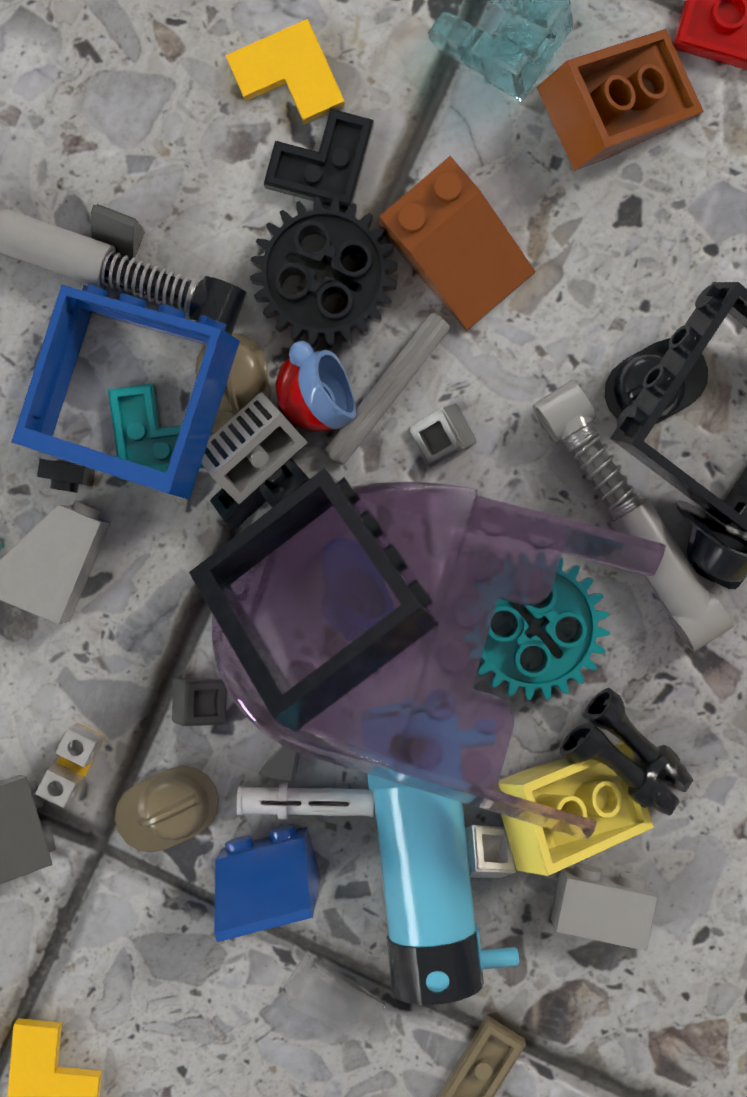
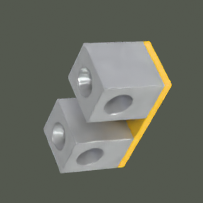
[35,723,105,808]

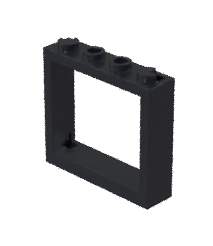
[610,282,747,533]
[189,468,439,732]

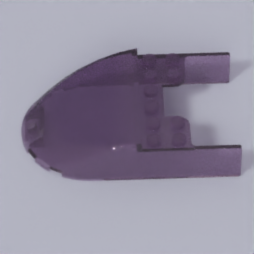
[212,482,666,840]

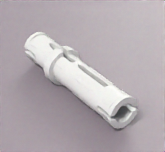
[237,783,374,819]

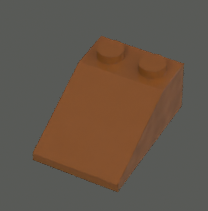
[536,29,704,171]
[379,156,536,331]

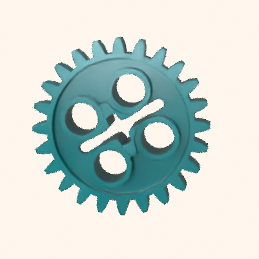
[461,552,610,700]

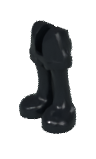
[560,688,694,816]

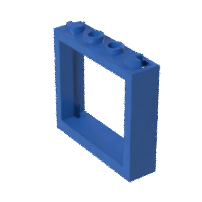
[11,284,240,500]

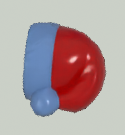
[276,341,356,432]

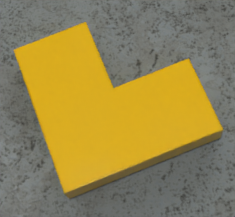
[225,19,345,125]
[7,1018,102,1097]

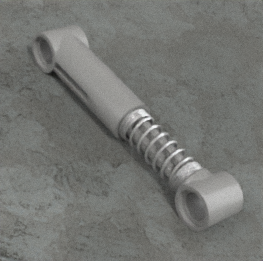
[533,380,734,652]

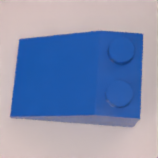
[214,824,321,942]

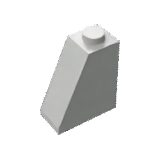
[0,500,110,624]

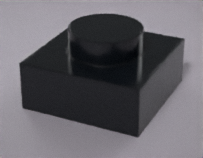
[37,459,95,493]

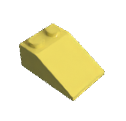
[492,742,654,876]

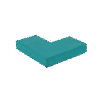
[108,384,205,480]

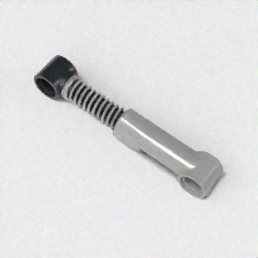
[0,204,247,335]

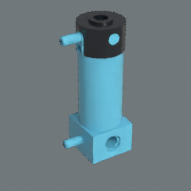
[362,702,519,1005]

